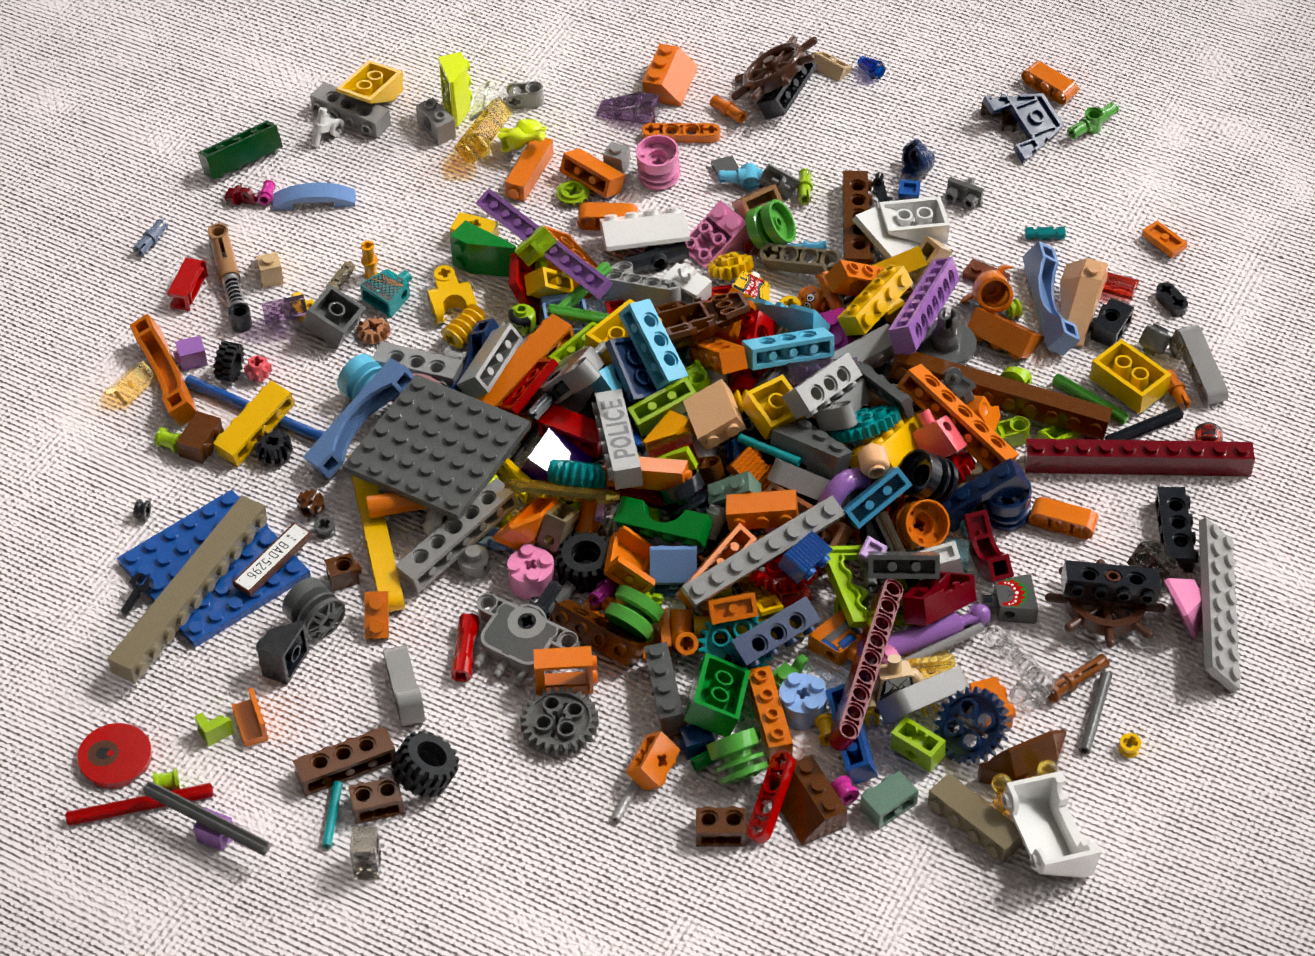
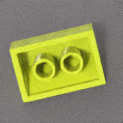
[438,52,473,128]

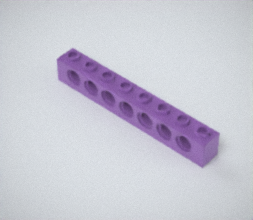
[888,256,960,355]

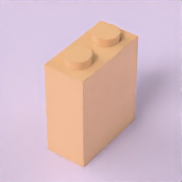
[683,379,746,451]

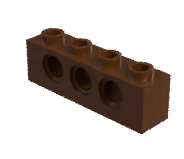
[549,599,647,666]
[293,726,396,797]

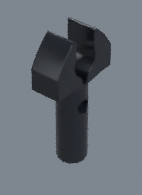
[120,573,154,615]

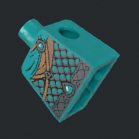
[360,269,412,318]

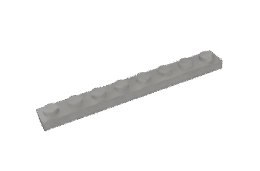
[681,495,846,608]

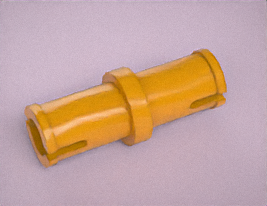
[361,240,378,279]

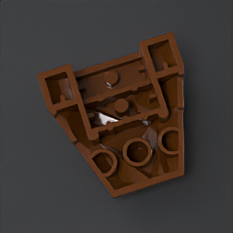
[654,291,751,353]

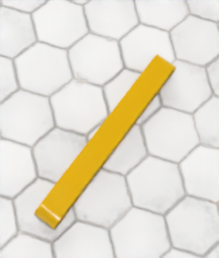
[347,455,405,612]

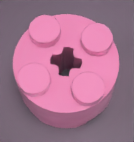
[507,544,555,600]

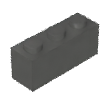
[867,551,940,579]

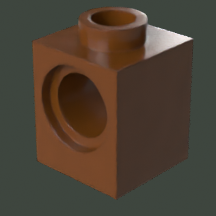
[324,552,362,591]

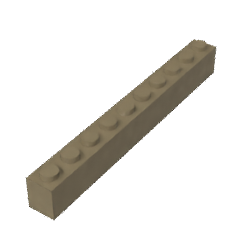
[107,495,268,684]

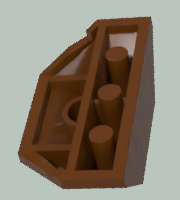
[977,729,1067,789]

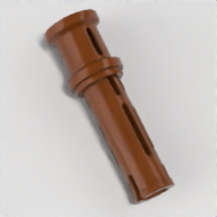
[1043,654,1110,703]

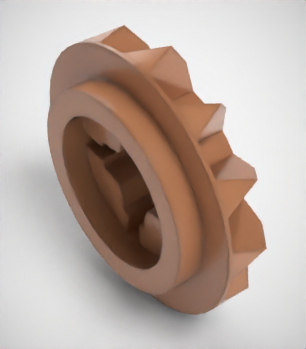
[356,316,391,344]

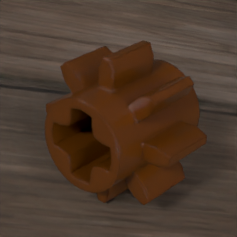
[296,489,325,518]

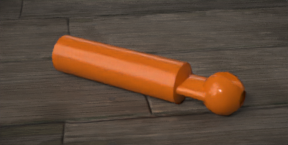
[366,492,429,519]

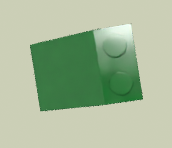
[450,220,516,277]

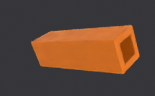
[505,137,554,202]
[602,457,692,490]

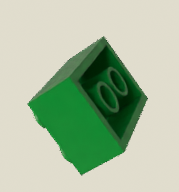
[683,653,750,737]

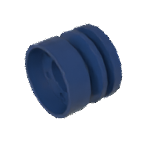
[983,477,1032,531]

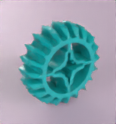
[547,459,607,488]

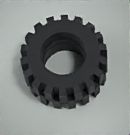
[557,531,609,594]
[391,731,459,798]

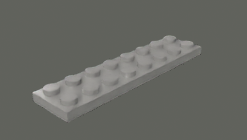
[1199,517,1241,693]

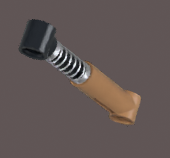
[207,223,252,333]

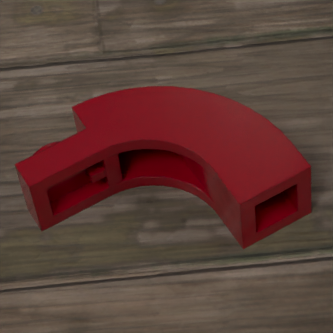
[963,509,1014,582]

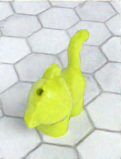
[497,119,547,153]

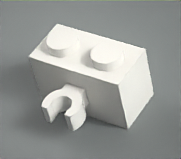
[662,263,712,305]

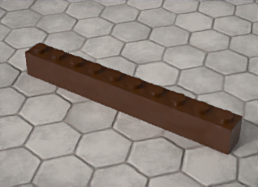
[889,351,1113,440]

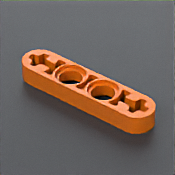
[642,123,721,143]

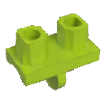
[514,225,557,267]

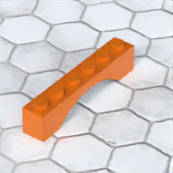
[129,313,198,427]

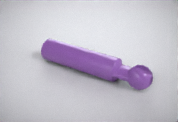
[887,604,991,656]

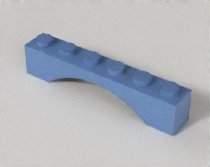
[1022,241,1080,356]
[303,358,415,479]

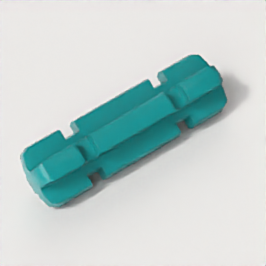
[1024,226,1066,239]

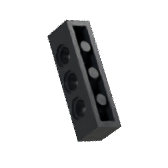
[1155,487,1199,573]

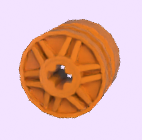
[891,499,950,550]

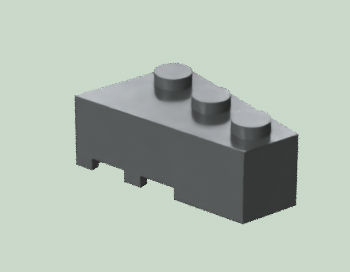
[769,419,853,480]

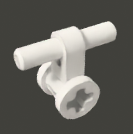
[311,107,344,147]

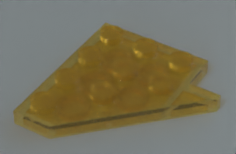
[504,479,620,504]

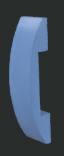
[273,182,356,211]

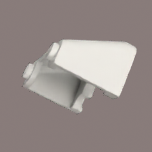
[1001,771,1101,878]

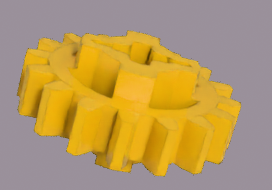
[707,252,754,281]

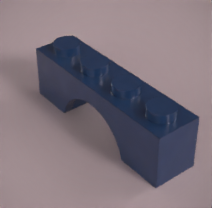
[941,458,1030,532]

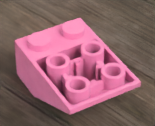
[684,200,750,270]

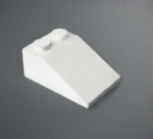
[879,196,950,244]

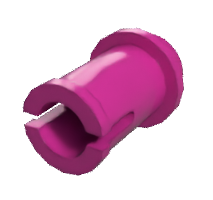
[257,180,276,205]

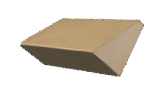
[812,51,853,81]

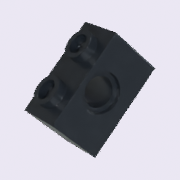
[1089,298,1134,347]

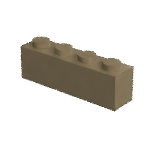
[928,773,1023,863]

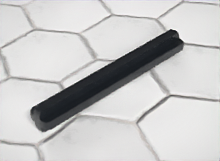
[1105,407,1184,440]

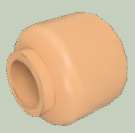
[858,443,890,479]

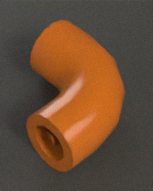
[574,487,601,534]
[669,609,699,656]

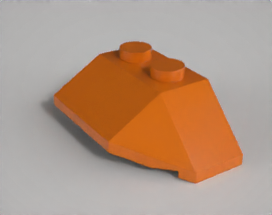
[492,494,559,550]

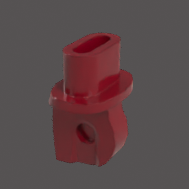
[224,185,258,205]

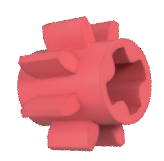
[244,355,272,382]

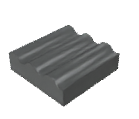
[711,155,739,177]

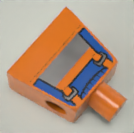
[808,610,862,667]

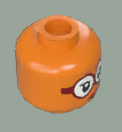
[797,285,829,313]

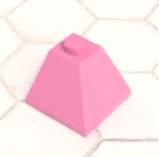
[1164,578,1203,639]

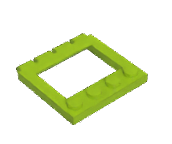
[824,545,914,627]

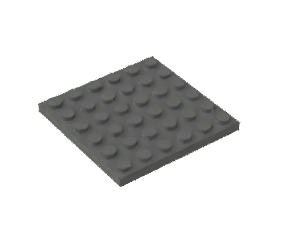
[342,374,531,521]

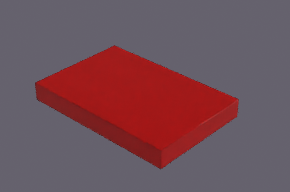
[499,359,559,414]

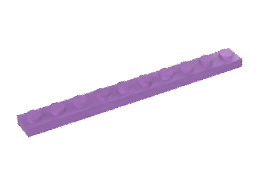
[475,188,613,300]

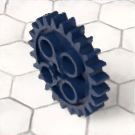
[934,686,1011,766]

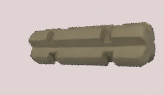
[325,261,356,290]

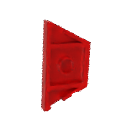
[508,253,540,323]

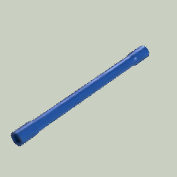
[185,374,325,442]

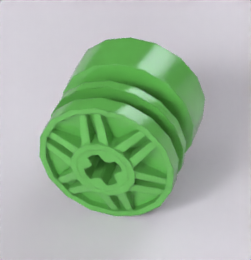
[706,727,769,785]

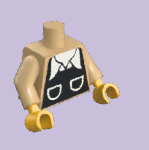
[864,654,938,725]

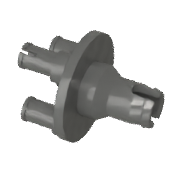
[917,307,977,365]

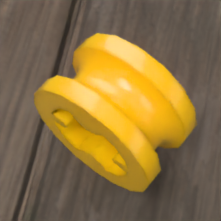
[1118,733,1142,758]

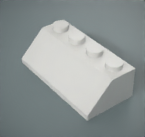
[599,206,690,251]

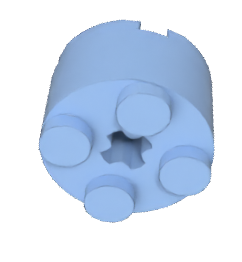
[779,672,827,730]

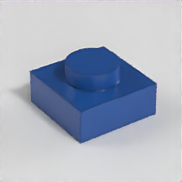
[898,179,921,200]

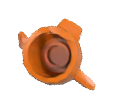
[960,265,1013,312]

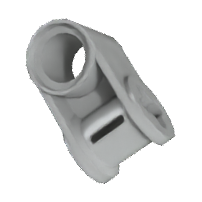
[506,81,545,109]

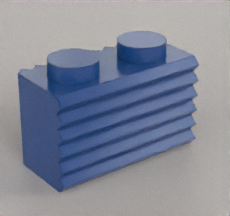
[778,530,833,584]

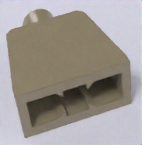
[537,501,581,559]

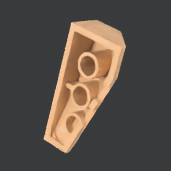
[1060,258,1108,348]

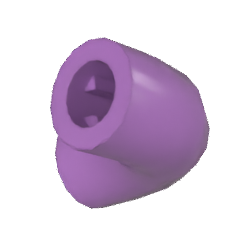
[816,467,871,506]

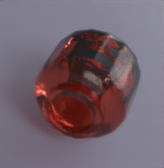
[1193,422,1223,441]

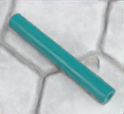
[737,434,802,467]
[322,781,343,849]

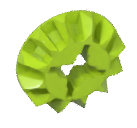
[556,180,589,206]

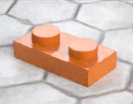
[1141,220,1188,258]
[364,591,390,639]

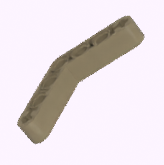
[760,244,856,309]

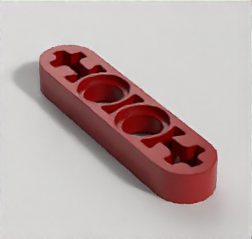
[747,750,796,844]

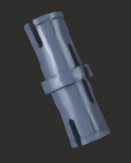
[133,219,168,256]

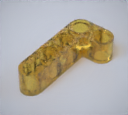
[454,97,512,164]

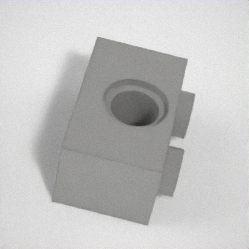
[416,97,456,145]

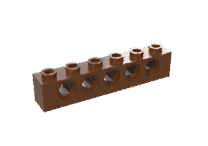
[842,170,874,265]

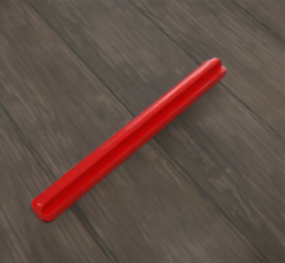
[65,783,214,826]

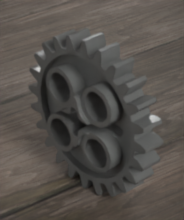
[520,686,599,757]

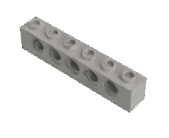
[395,478,519,593]

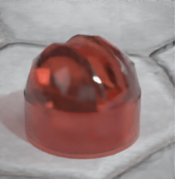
[742,239,759,256]

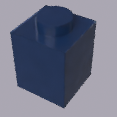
[676,724,714,760]

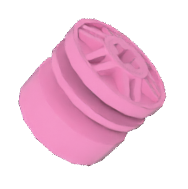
[636,135,680,190]

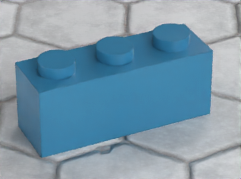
[842,467,912,529]

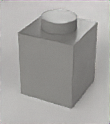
[603,142,630,174]

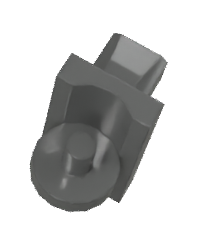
[758,163,800,199]
[945,177,984,210]
[939,367,976,405]

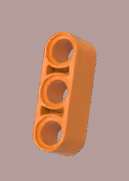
[1021,61,1079,105]
[577,202,638,231]
[1028,497,1099,539]

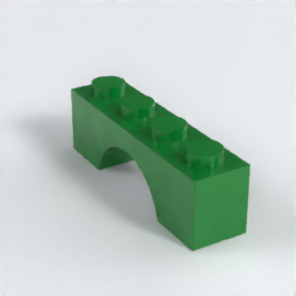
[613,496,713,548]

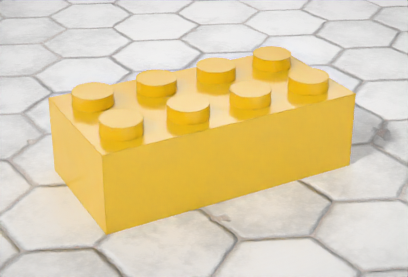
[850,410,923,470]

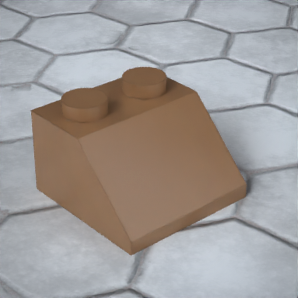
[731,184,783,220]

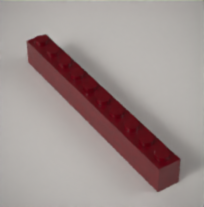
[1024,438,1255,477]

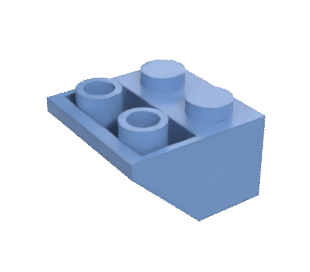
[650,545,697,597]

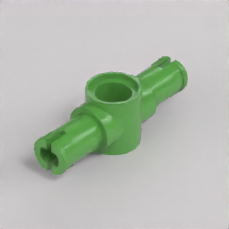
[1067,102,1119,140]

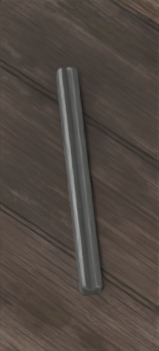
[143,781,271,855]

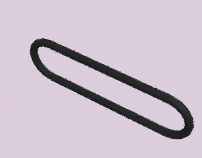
[510,422,538,463]

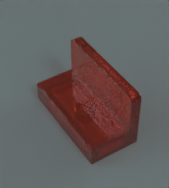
[1102,272,1139,300]

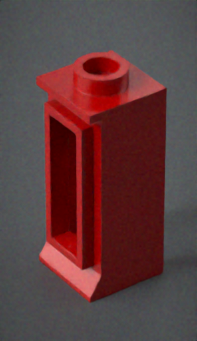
[167,257,208,311]

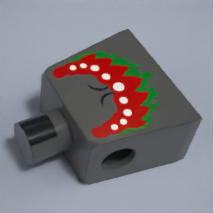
[981,574,1038,624]

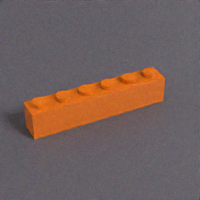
[476,313,574,408]

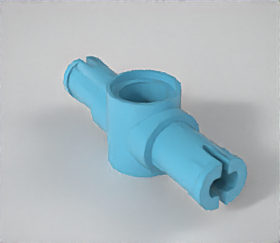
[718,163,763,190]

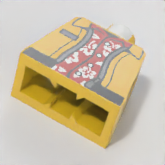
[729,271,770,301]

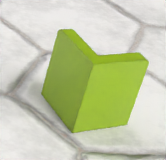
[194,712,234,747]

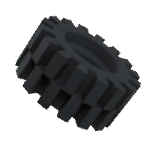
[213,341,244,382]

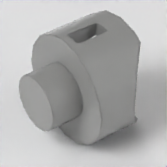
[458,545,490,579]

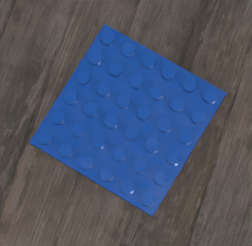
[117,489,311,648]

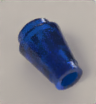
[857,56,886,79]

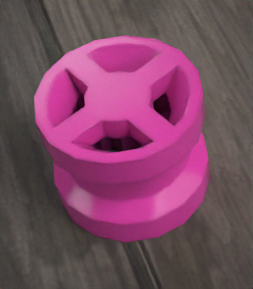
[831,775,859,806]

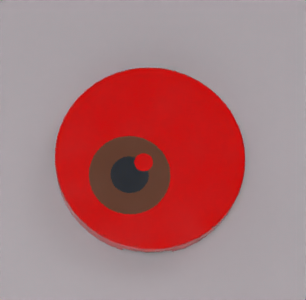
[77,723,152,788]

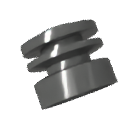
[282,577,346,641]

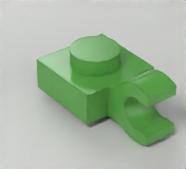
[772,654,809,690]

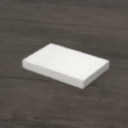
[853,206,918,259]

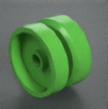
[745,199,796,250]
[603,585,665,641]

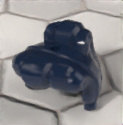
[901,139,935,178]

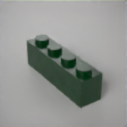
[197,121,283,179]

